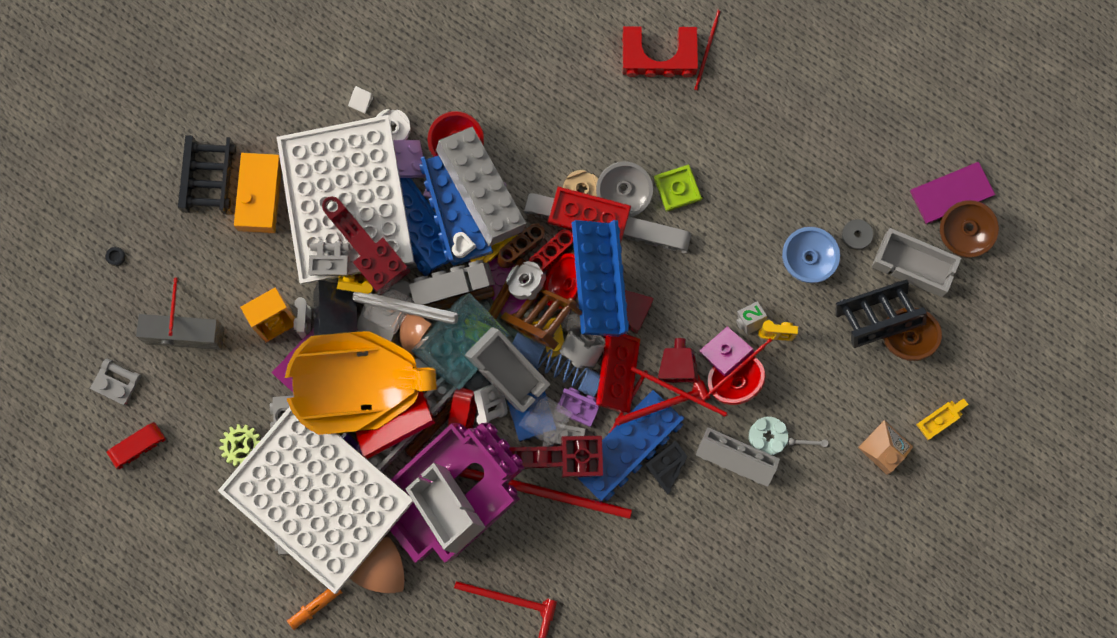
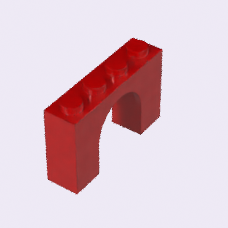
[622,26,698,78]

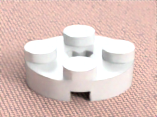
[376,109,411,140]

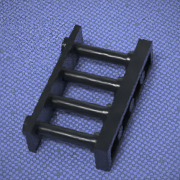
[178,135,236,214]
[836,279,927,348]

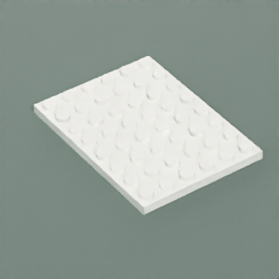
[277,115,414,285]
[218,407,413,594]

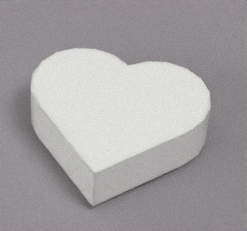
[452,232,476,258]

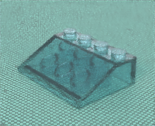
[411,293,509,390]

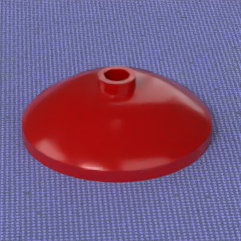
[427,111,484,157]
[543,253,578,309]
[708,357,766,405]

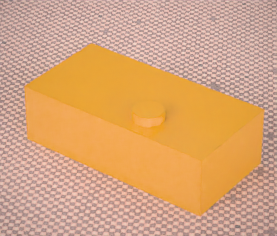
[234,153,282,233]
[240,287,296,343]

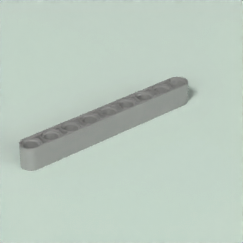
[524,193,692,253]

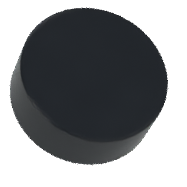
[105,247,126,266]

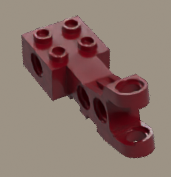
[322,196,411,295]
[509,436,603,478]

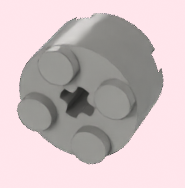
[560,325,605,368]

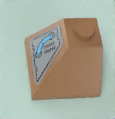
[858,420,913,475]

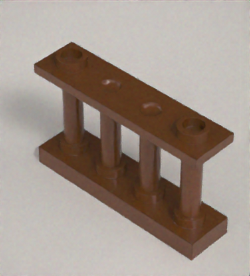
[501,287,582,350]

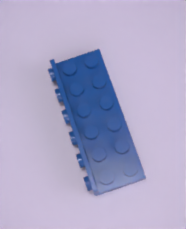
[419,155,493,266]
[400,178,450,276]
[572,220,629,337]
[577,390,684,502]

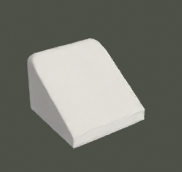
[348,86,373,114]

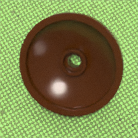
[940,200,999,257]
[883,308,942,361]

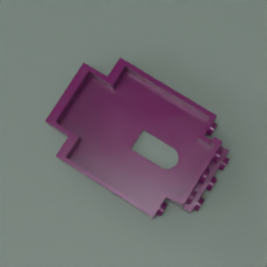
[390,423,525,563]

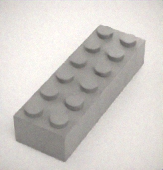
[436,127,526,246]

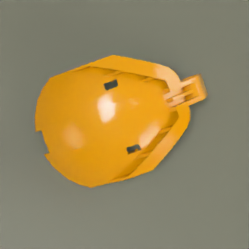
[285,331,437,435]

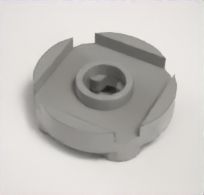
[507,261,546,300]

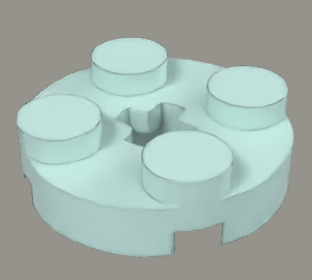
[749,417,788,456]

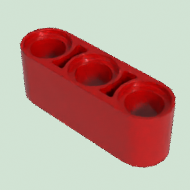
[529,230,573,273]
[448,387,477,430]
[106,422,166,470]

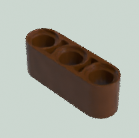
[497,224,545,268]

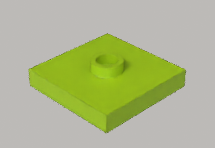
[654,165,702,212]

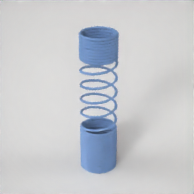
[512,332,600,397]

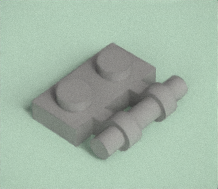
[308,241,350,276]

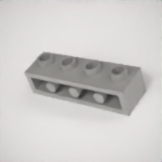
[696,427,780,487]

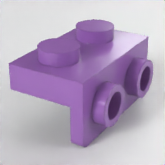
[555,388,600,428]

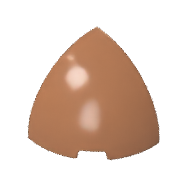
[399,313,434,359]
[350,537,404,593]

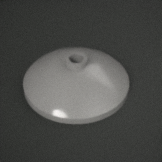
[596,161,653,217]

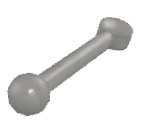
[788,438,828,447]

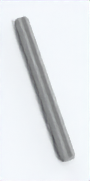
[353,292,458,324]

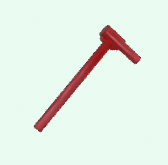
[615,375,711,426]
[454,581,557,638]

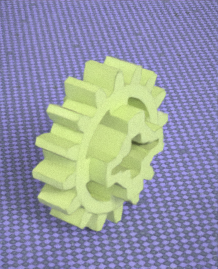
[219,424,261,467]

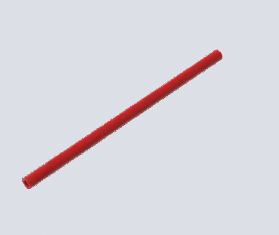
[459,468,632,519]

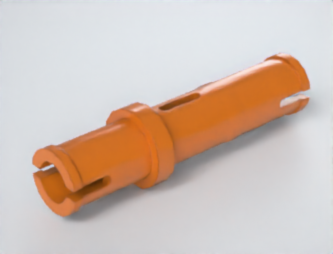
[287,589,343,631]

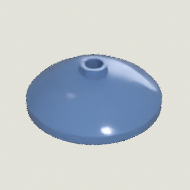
[782,227,840,283]

